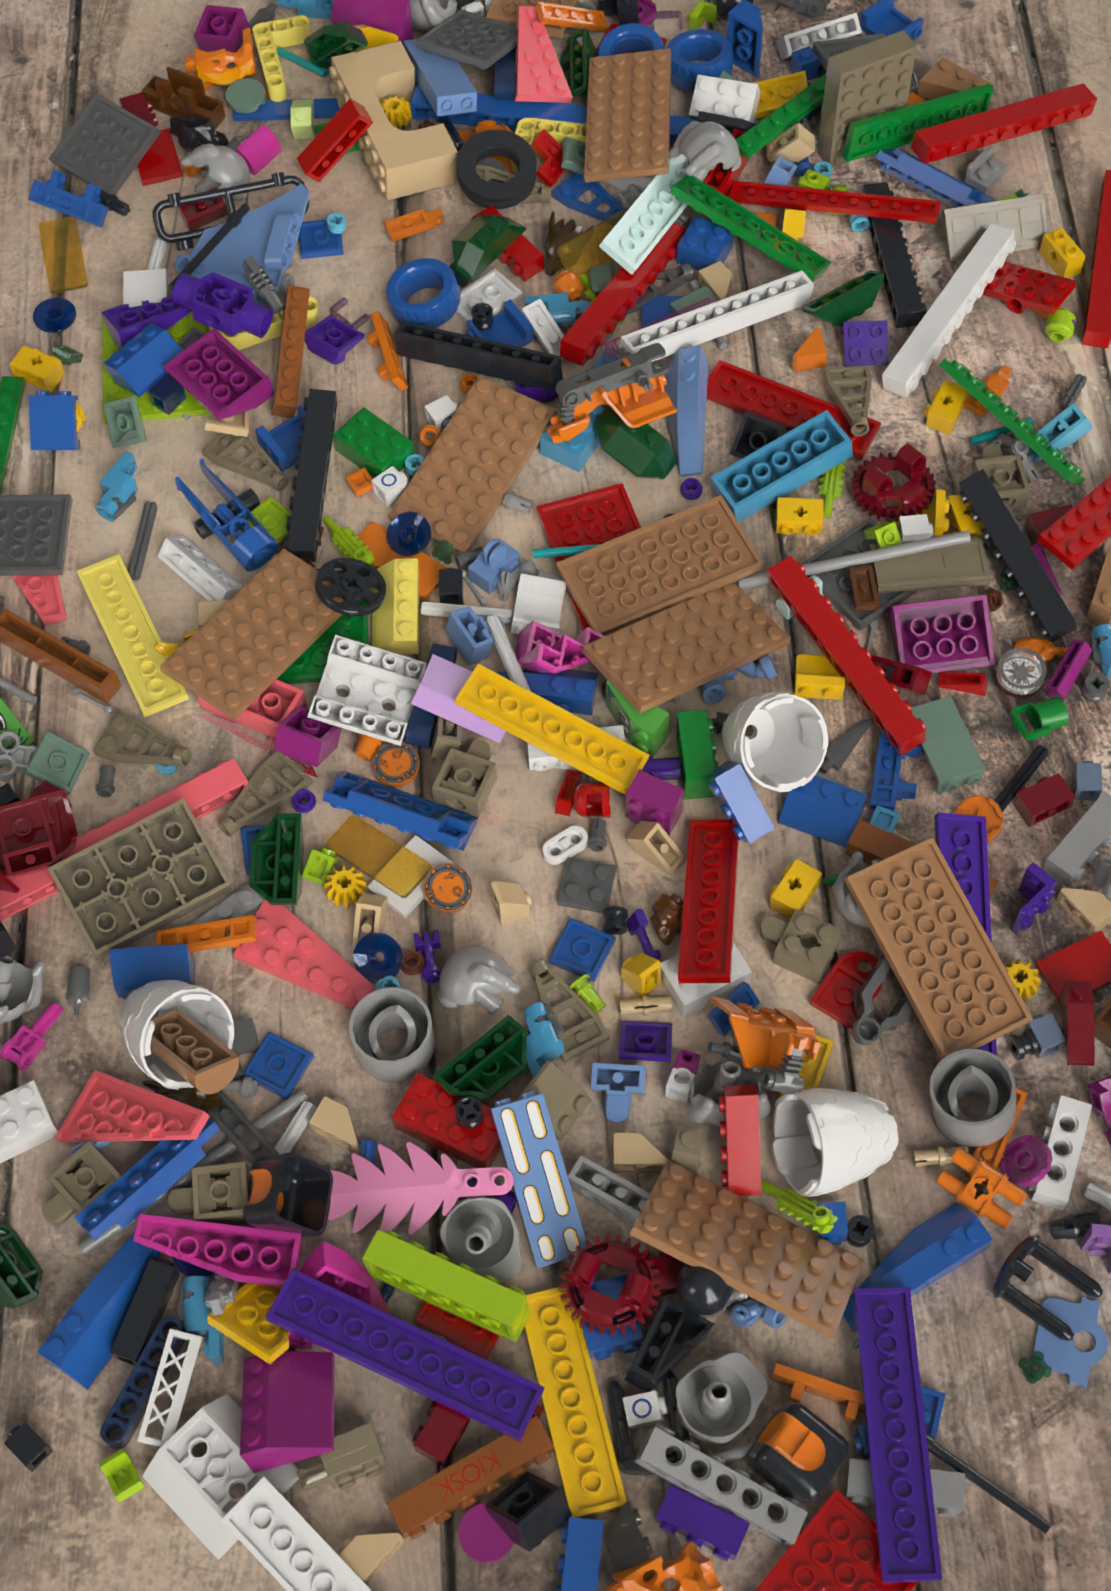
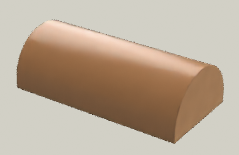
[150,1009,239,1094]

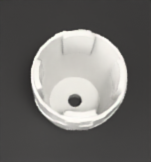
[722,692,828,792]
[120,980,234,1090]
[771,1088,899,1197]

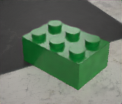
[333,407,414,478]
[676,710,719,800]

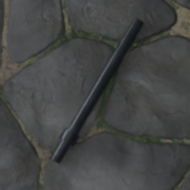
[168,203,250,292]
[926,1432,1052,1534]

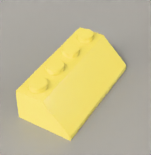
[372,558,420,654]

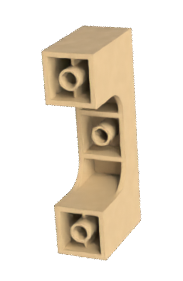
[329,41,458,201]

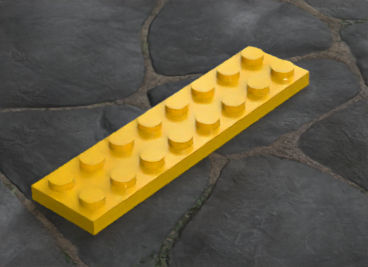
[454,664,650,795]
[525,1287,627,1518]

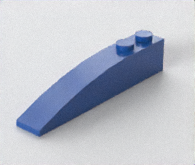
[495,669,599,716]
[842,1202,993,1333]
[37,1233,161,1390]

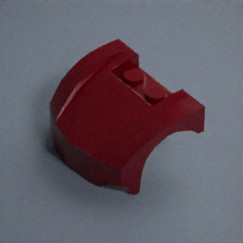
[0,789,78,877]

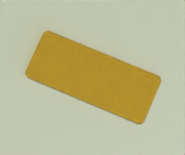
[557,206,630,278]
[39,217,88,294]
[326,816,432,898]

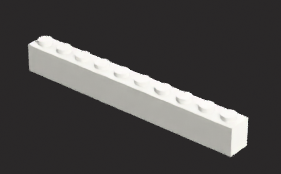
[882,223,1016,398]
[617,271,814,362]

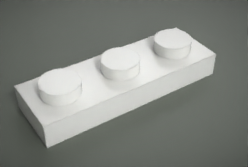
[521,299,566,362]

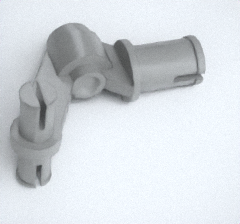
[988,431,1042,484]
[497,560,561,601]

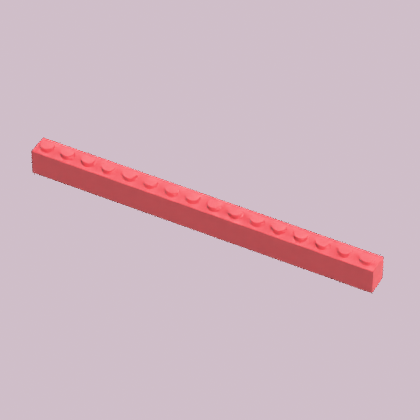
[0,758,248,921]

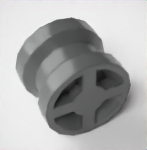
[1081,673,1109,703]

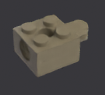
[971,444,1031,509]
[432,740,497,817]
[760,909,843,984]
[42,1141,121,1227]
[168,1162,251,1225]
[297,1422,387,1490]

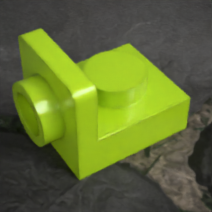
[864,522,902,549]
[302,847,341,886]

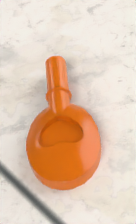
[1013,637,1069,665]

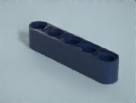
[494,47,517,100]
[406,643,457,749]
[100,1316,186,1450]

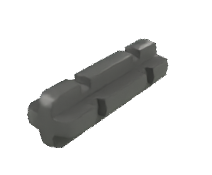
[1059,374,1087,410]

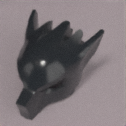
[170,116,229,152]

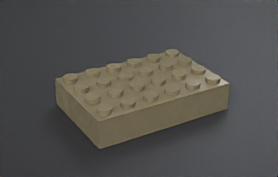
[817,30,917,168]
[47,798,232,961]

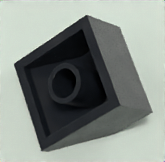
[730,410,792,459]
[485,1471,572,1552]

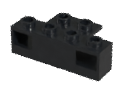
[598,0,639,26]

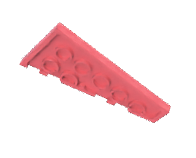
[515,6,573,103]
[11,575,67,626]
[233,899,375,1010]
[54,1070,210,1143]

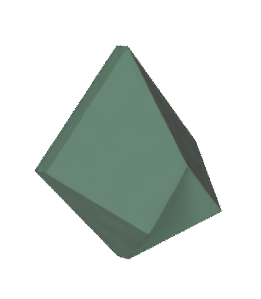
[103,396,147,448]

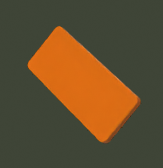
[358,522,447,599]

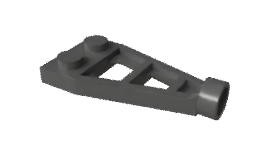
[627,263,693,315]

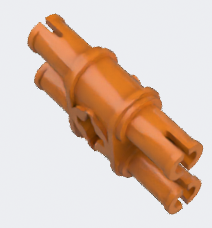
[935,1147,1028,1229]

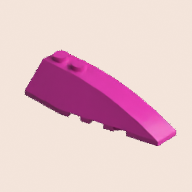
[133,1214,303,1287]

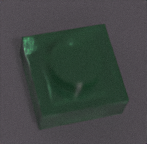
[51,346,83,365]

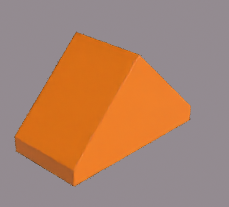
[792,327,828,372]

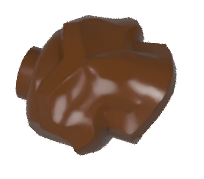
[649,893,684,946]

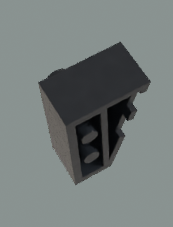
[624,1298,715,1392]

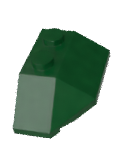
[304,22,368,70]
[559,28,598,97]
[452,215,526,282]
[802,270,884,326]
[593,407,677,480]
[249,813,304,905]
[432,1015,527,1101]
[0,1223,43,1309]

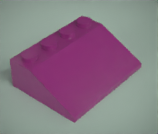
[331,0,414,44]
[163,328,274,420]
[888,595,995,673]
[240,1351,335,1473]

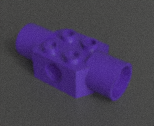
[172,272,273,338]

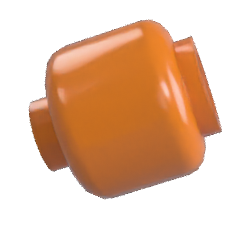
[553,271,585,302]

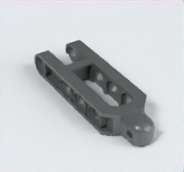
[852,953,913,1045]

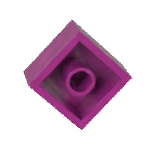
[194,5,250,53]
[274,706,342,767]
[626,770,684,836]

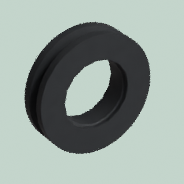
[457,130,537,209]

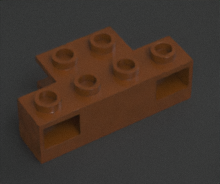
[141,67,226,130]

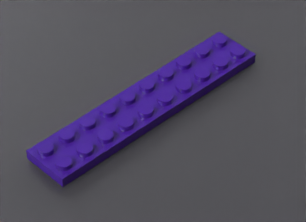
[934,813,997,1055]
[266,1269,545,1441]
[853,1287,942,1583]

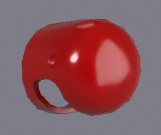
[573,782,611,818]

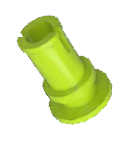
[570,974,607,1014]

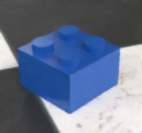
[677,216,734,271]

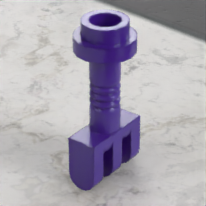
[626,909,662,962]
[413,930,441,984]

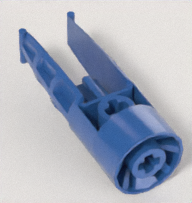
[175,459,279,572]

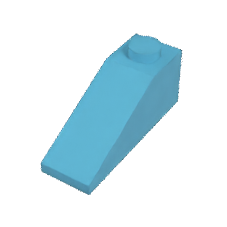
[1027,403,1093,464]

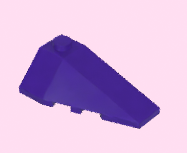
[101,296,193,349]

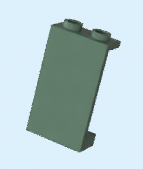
[911,696,985,793]

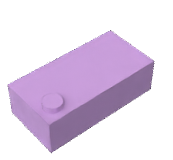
[411,654,506,743]

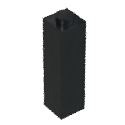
[110,1259,180,1366]

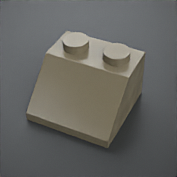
[516,1060,591,1141]

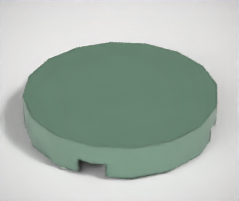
[225,78,266,113]

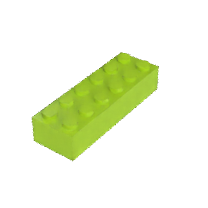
[362,1230,531,1343]

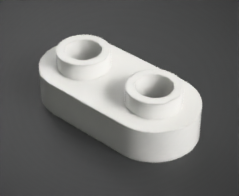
[543,826,588,865]

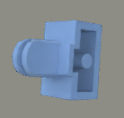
[468,538,520,595]
[445,606,504,665]
[591,1063,647,1124]

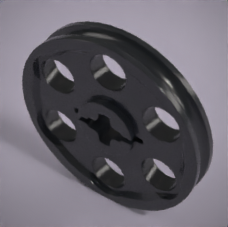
[315,558,386,616]

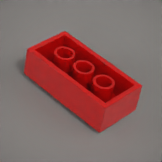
[392,1073,501,1168]

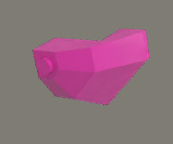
[515,620,604,674]
[288,1241,393,1350]

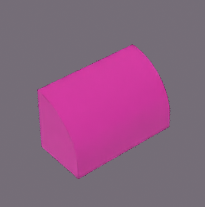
[236,125,282,176]

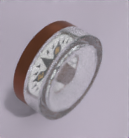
[995,648,1047,698]

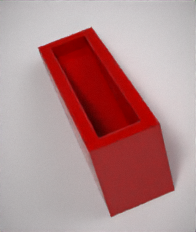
[938,672,988,696]
[555,769,582,817]

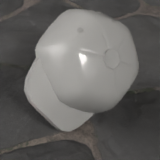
[440,1196,522,1282]
[676,1352,768,1444]

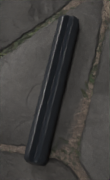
[439,116,464,151]
[994,745,1049,812]

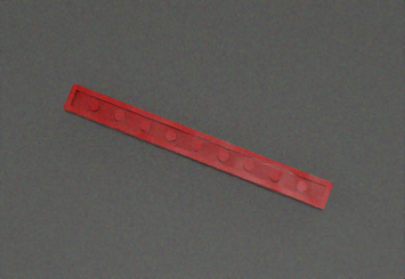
[729,181,941,223]

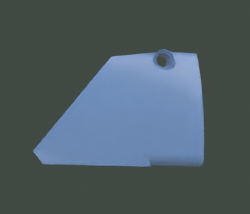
[171,183,310,308]

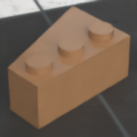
[917,57,994,101]
[1086,544,1111,625]

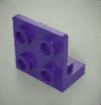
[840,320,889,367]
[1012,862,1057,934]

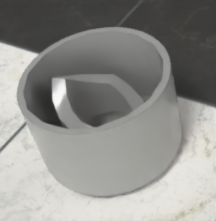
[349,987,435,1082]
[929,1049,1016,1147]

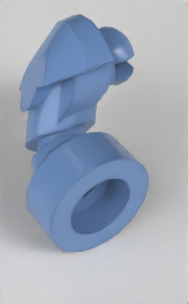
[736,655,778,680]
[701,669,737,704]
[730,1300,787,1329]

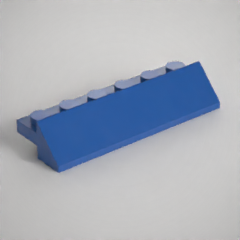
[876,147,997,208]
[323,771,478,851]
[75,1108,220,1240]

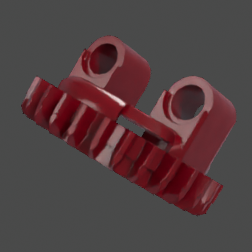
[851,444,936,522]
[559,1234,661,1338]

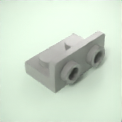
[964,145,1009,194]

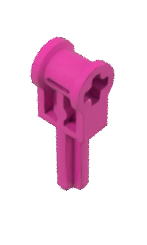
[0,1002,63,1071]

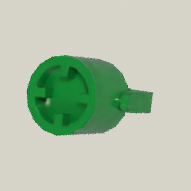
[1010,696,1069,741]

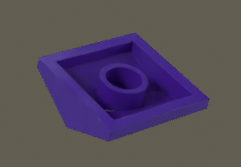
[618,1021,672,1062]

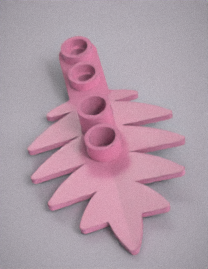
[328,1142,514,1235]

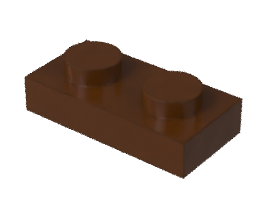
[848,566,880,612]

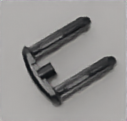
[992,1235,1103,1341]
[607,1371,691,1476]

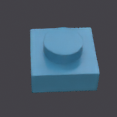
[870,805,900,834]

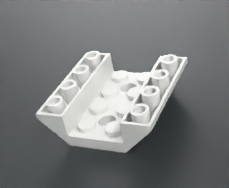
[308,635,427,746]
[142,1394,299,1560]

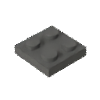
[558,857,617,913]

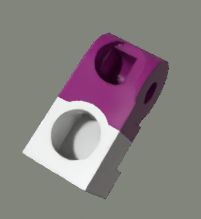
[665,1049,701,1104]

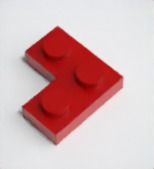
[530,129,565,188]

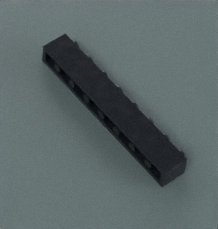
[862,182,926,328]
[394,321,563,391]
[284,389,338,562]
[958,469,1077,642]

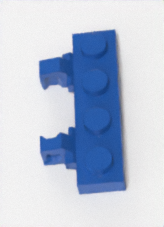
[28,170,109,227]
[870,731,922,811]

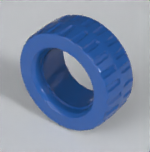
[598,23,665,56]
[666,29,733,91]
[386,258,461,328]

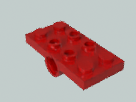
[982,262,1076,314]

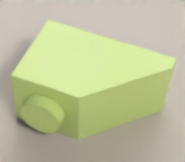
[291,99,314,139]

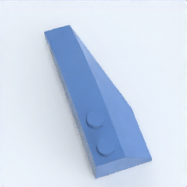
[664,346,708,477]

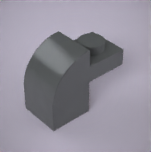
[231,1018,259,1081]

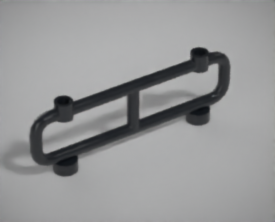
[152,172,309,251]

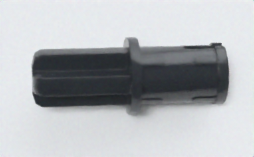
[100,189,131,216]

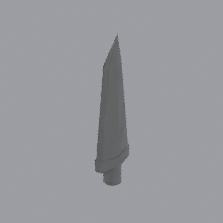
[248,3,277,34]
[819,719,873,774]

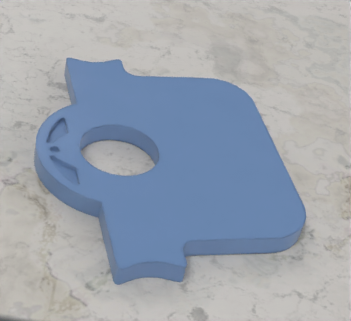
[1033,1296,1108,1388]

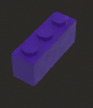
[656,1485,750,1562]

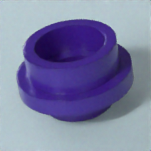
[680,478,703,500]
[292,789,316,813]

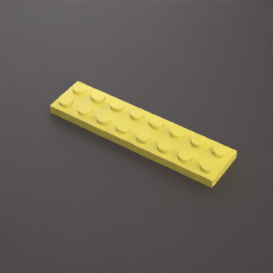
[76,554,189,718]

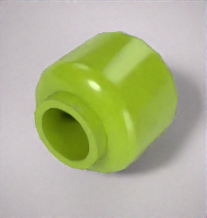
[1045,308,1076,342]

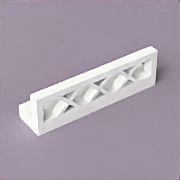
[158,536,244,601]
[137,1329,202,1449]

